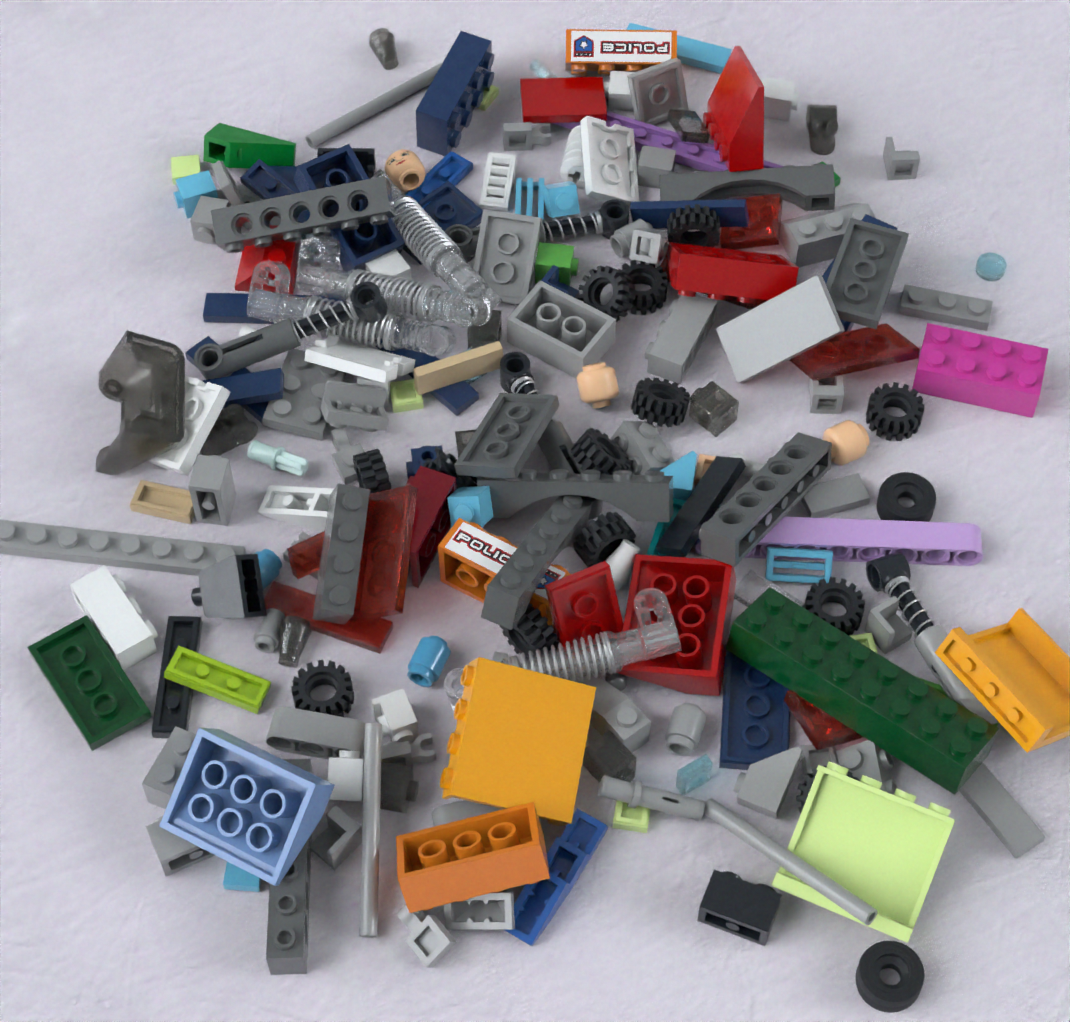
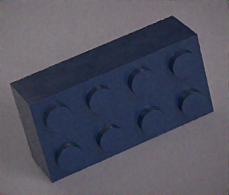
[416,31,495,156]
[294,144,405,277]

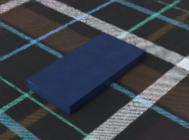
[719,650,791,770]

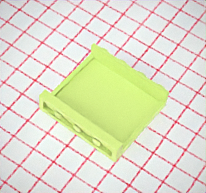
[771,761,955,943]

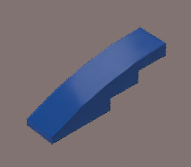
[505,808,609,946]

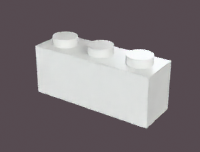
[70,565,158,671]

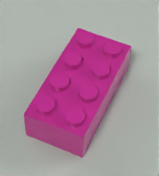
[912,323,1049,418]

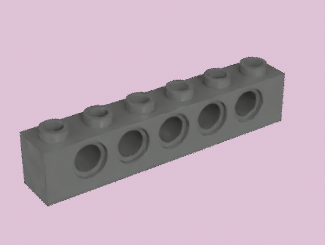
[211,176,396,253]
[699,432,832,567]
[266,759,313,975]

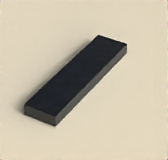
[655,456,746,557]
[151,616,203,738]

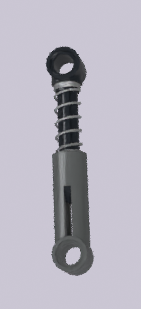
[444,199,629,265]
[194,281,388,380]
[500,352,603,520]

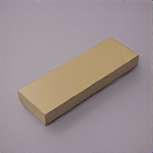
[413,341,503,395]

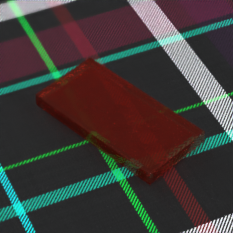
[789,323,920,381]
[349,485,418,622]

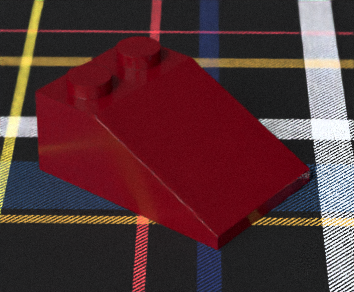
[405,465,457,588]

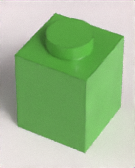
[535,242,579,286]

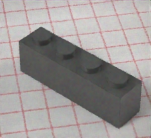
[312,483,370,625]

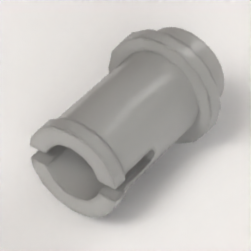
[253,608,285,653]

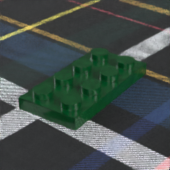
[27,615,152,751]

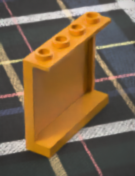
[935,608,1070,753]
[440,657,596,827]

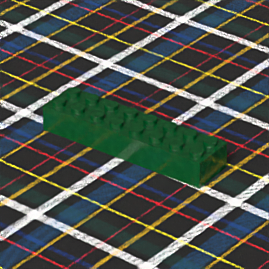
[726,587,999,795]

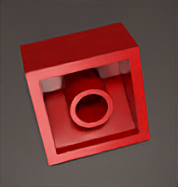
[234,225,302,294]

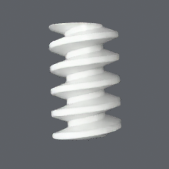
[560,125,585,189]

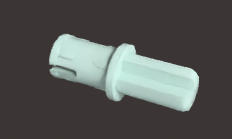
[247,440,309,476]

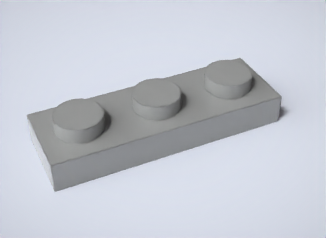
[899,284,993,331]

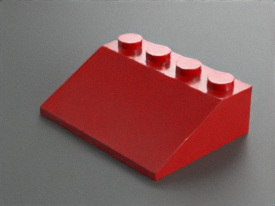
[703,46,764,172]
[667,242,799,303]
[616,554,736,696]

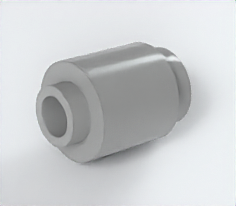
[610,219,653,257]
[665,703,706,756]

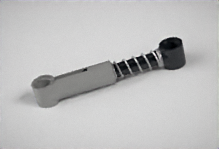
[866,552,998,724]

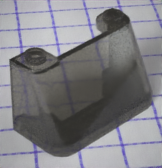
[95,330,185,476]

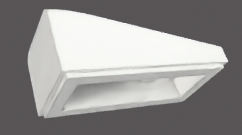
[479,152,516,211]

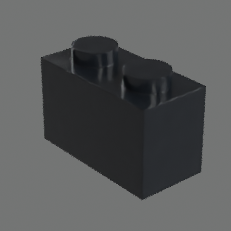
[697,869,782,946]

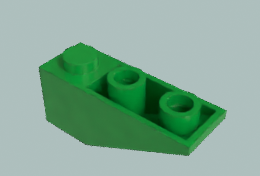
[203,123,296,169]

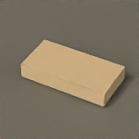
[130,480,195,524]

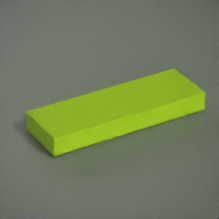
[164,646,271,715]

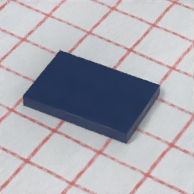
[393,181,483,265]

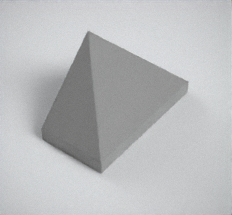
[444,890,515,930]

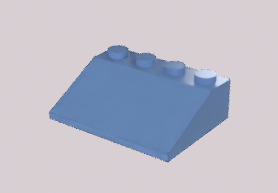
[159,728,335,886]

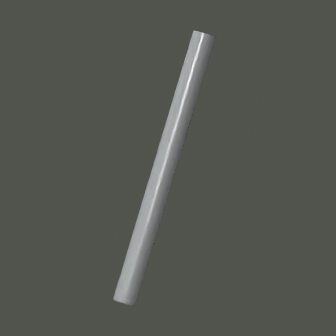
[305,63,442,148]
[359,723,382,938]
[704,798,877,925]

